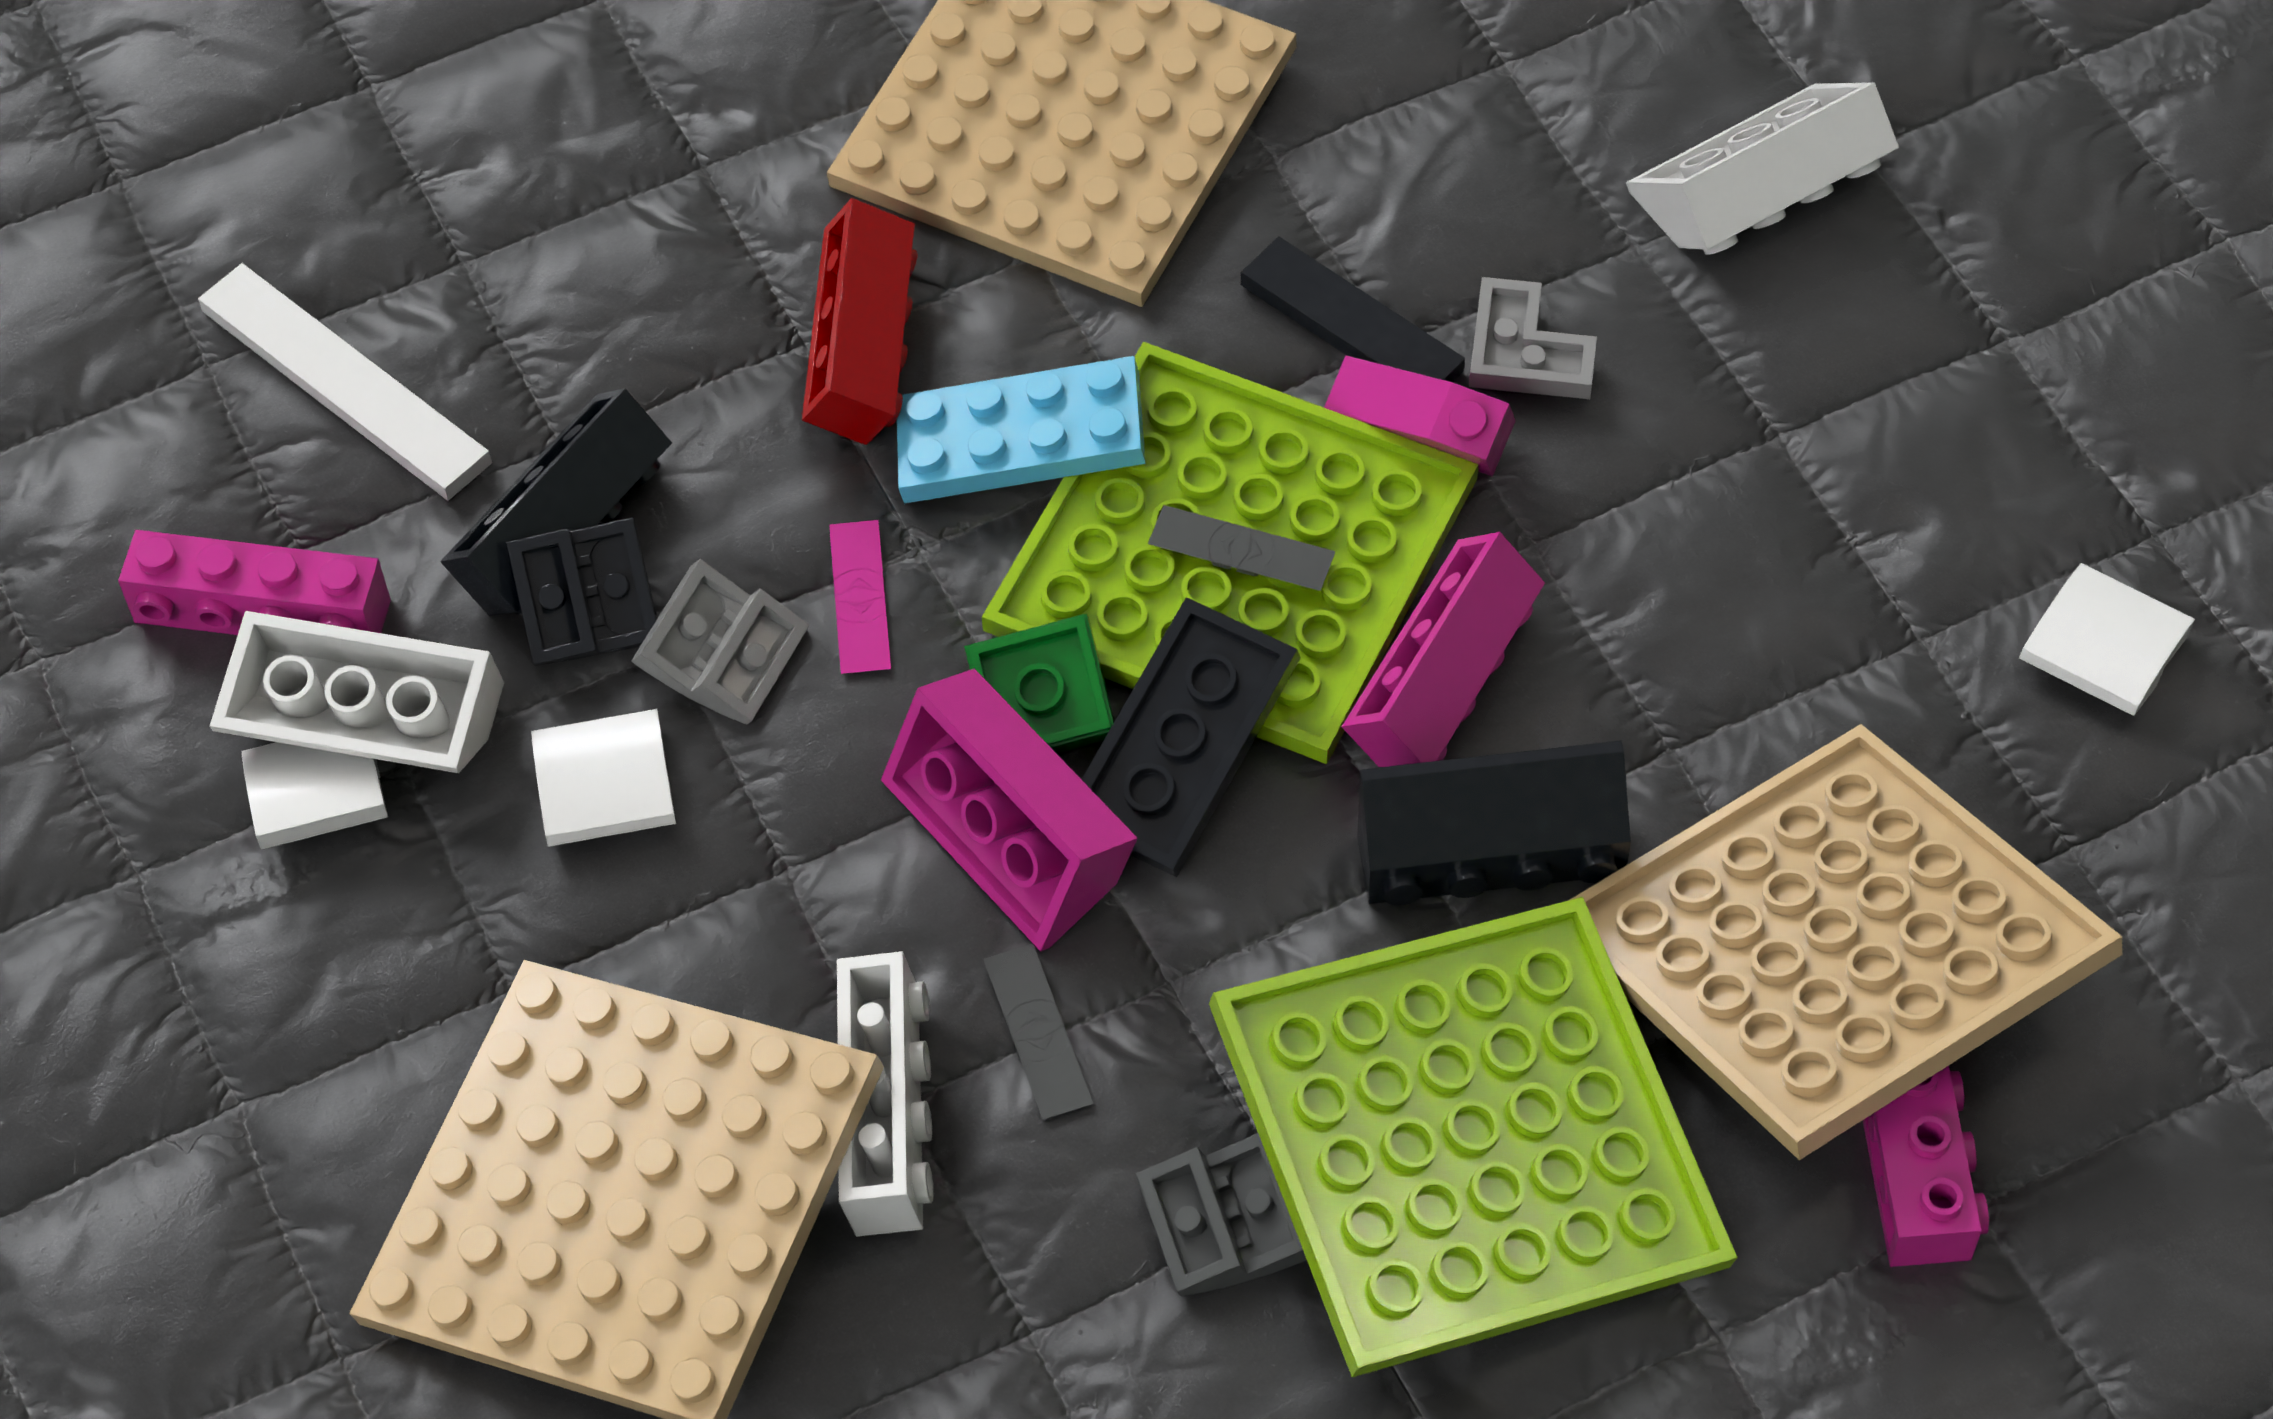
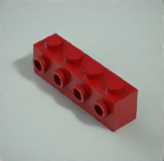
[802,198,917,445]

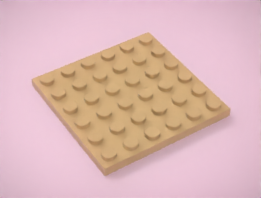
[827,0,1297,307]
[1570,724,2123,1160]
[349,960,884,1419]

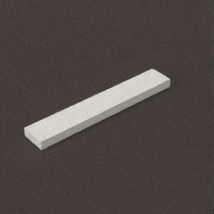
[198,263,492,501]

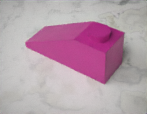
[1324,356,1516,477]

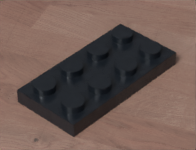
[1082,597,1301,877]

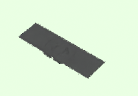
[1148,505,1336,591]
[983,944,1094,1119]

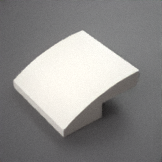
[2019,563,2195,716]
[531,709,676,847]
[241,742,388,850]

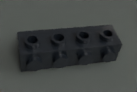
[440,388,672,616]

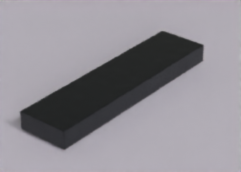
[1241,236,1465,382]

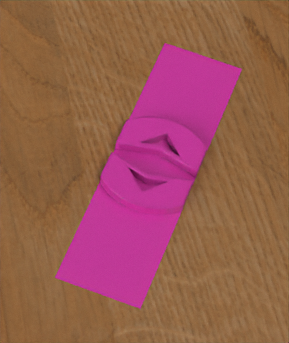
[829,520,891,674]

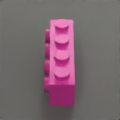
[118,530,391,635]
[1341,532,1545,767]
[1863,1065,1989,1267]

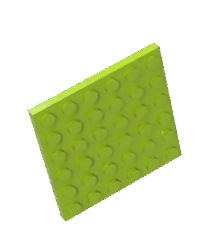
[982,342,1478,764]
[1209,897,1738,1378]

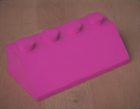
[881,668,1138,952]

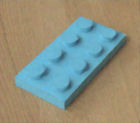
[897,356,1145,504]

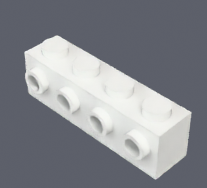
[837,951,933,1237]

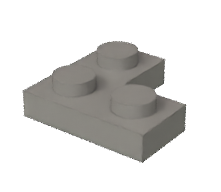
[1469,277,1597,399]

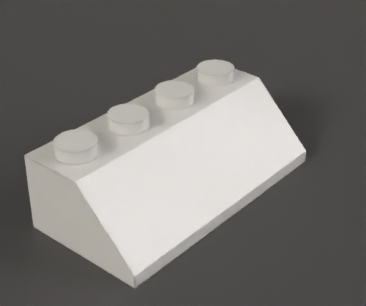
[1626,83,1899,254]
[210,611,504,773]

